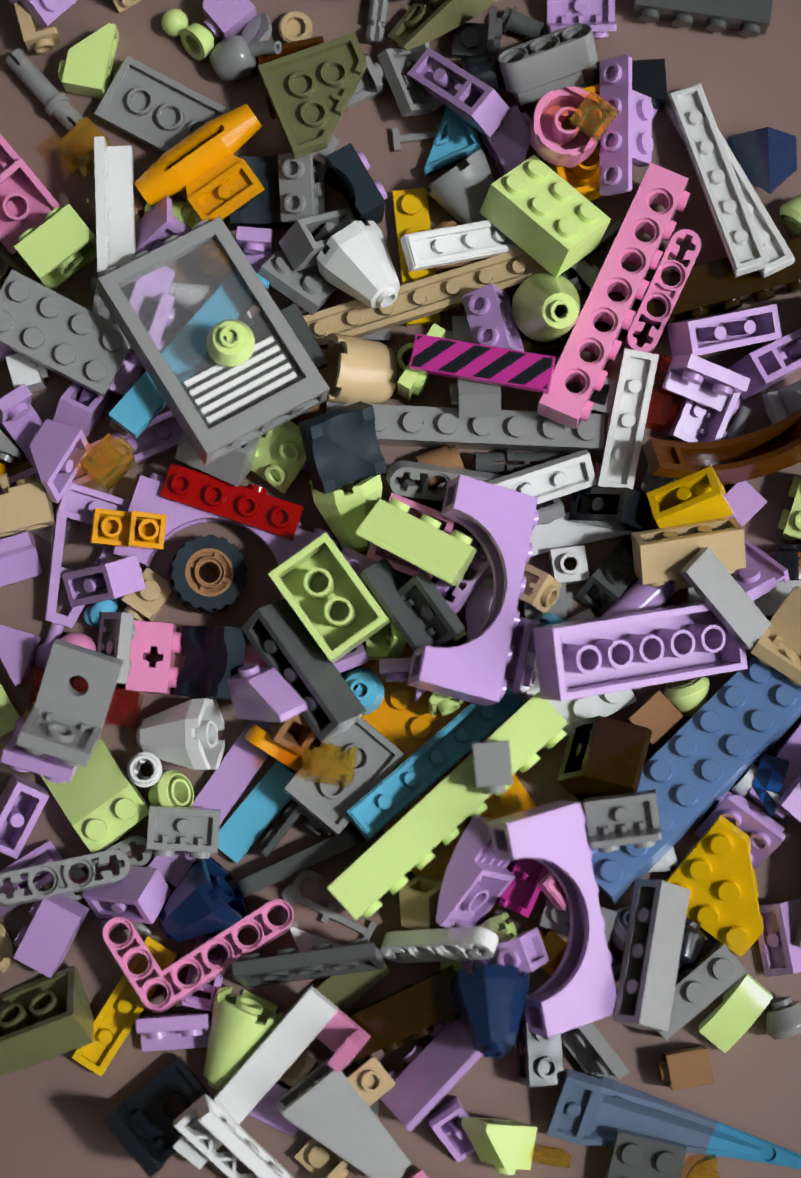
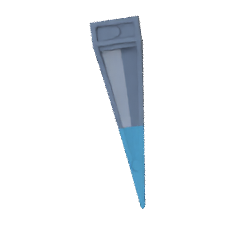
[547,1069,801,1169]

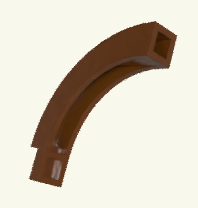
[643,409,801,485]

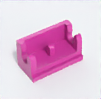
[496,858,549,918]

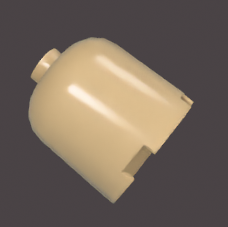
[319,333,402,404]

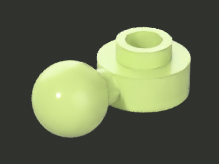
[161,9,214,60]

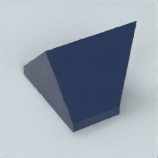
[728,127,797,194]

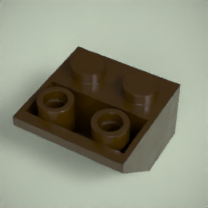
[557,716,652,803]

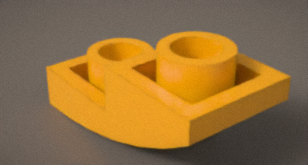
[90,508,167,550]

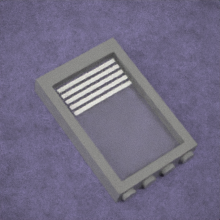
[97,217,330,466]

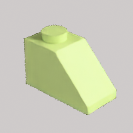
[58,23,119,99]
[461,1117,537,1175]

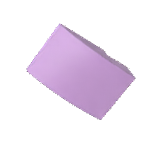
[436,814,515,928]

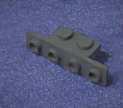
[360,558,466,651]

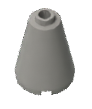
[425,148,495,225]

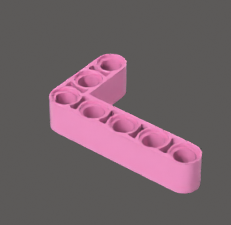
[103,899,294,1013]

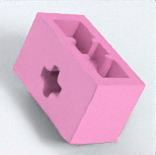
[125,620,182,695]

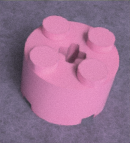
[530,86,603,168]

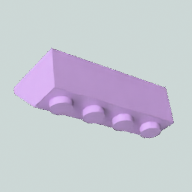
[380,1019,483,1132]

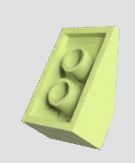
[40,737,149,854]

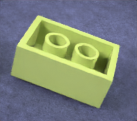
[479,155,611,277]
[268,532,391,663]

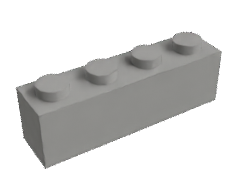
[613,879,690,1032]

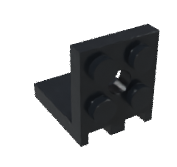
[104,1055,213,1178]

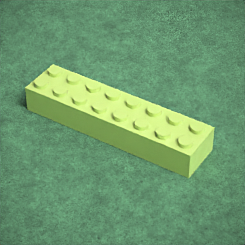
[327,692,568,920]

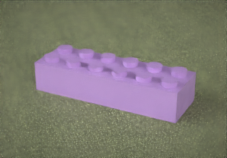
[533,601,748,701]

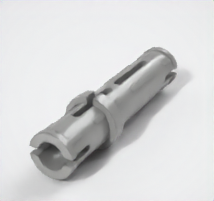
[5,49,88,137]

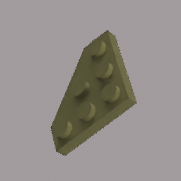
[257,32,367,159]

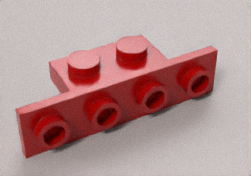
[160,463,304,540]

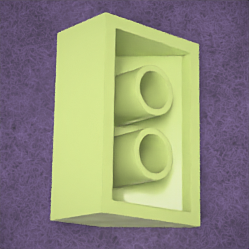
[355,497,477,587]

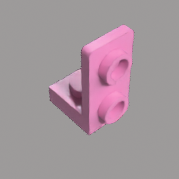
[316,993,371,1073]

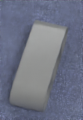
[498,23,598,93]

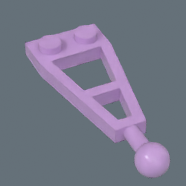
[34,482,131,670]

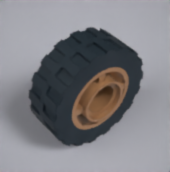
[168,534,248,614]

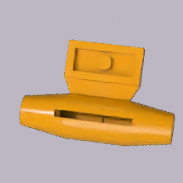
[133,104,265,221]

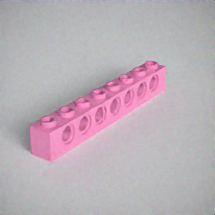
[537,163,691,430]

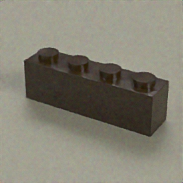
[332,964,461,1069]

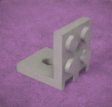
[16,639,124,767]

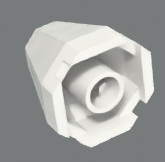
[316,221,400,308]
[136,698,225,770]

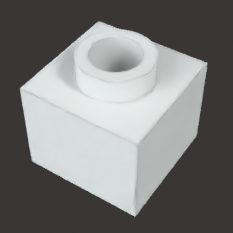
[5,353,49,392]
[549,545,590,585]

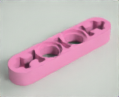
[626,229,701,353]

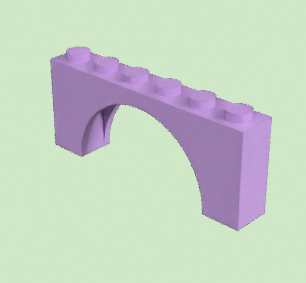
[113,473,339,600]
[407,474,539,706]
[488,800,618,1038]

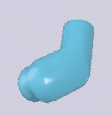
[84,598,119,626]

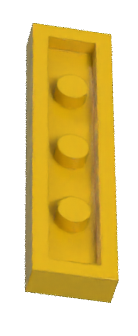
[392,188,440,327]
[71,936,178,1077]

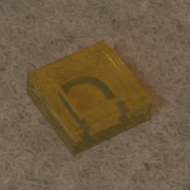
[569,90,620,142]
[532,1144,571,1169]

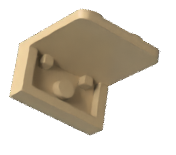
[750,586,801,686]

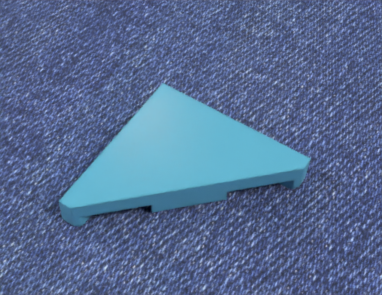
[424,107,483,176]

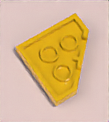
[665,814,764,958]

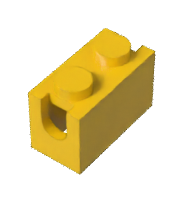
[646,466,733,528]

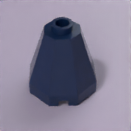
[159,856,249,942]
[451,964,529,1058]

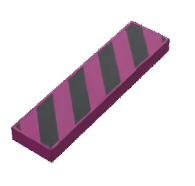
[409,334,556,394]

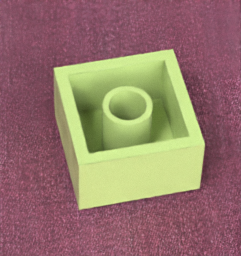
[14,204,97,291]

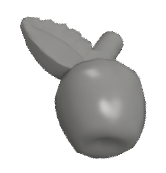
[210,13,282,81]

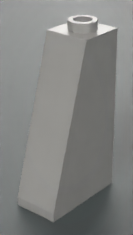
[273,1058,412,1178]

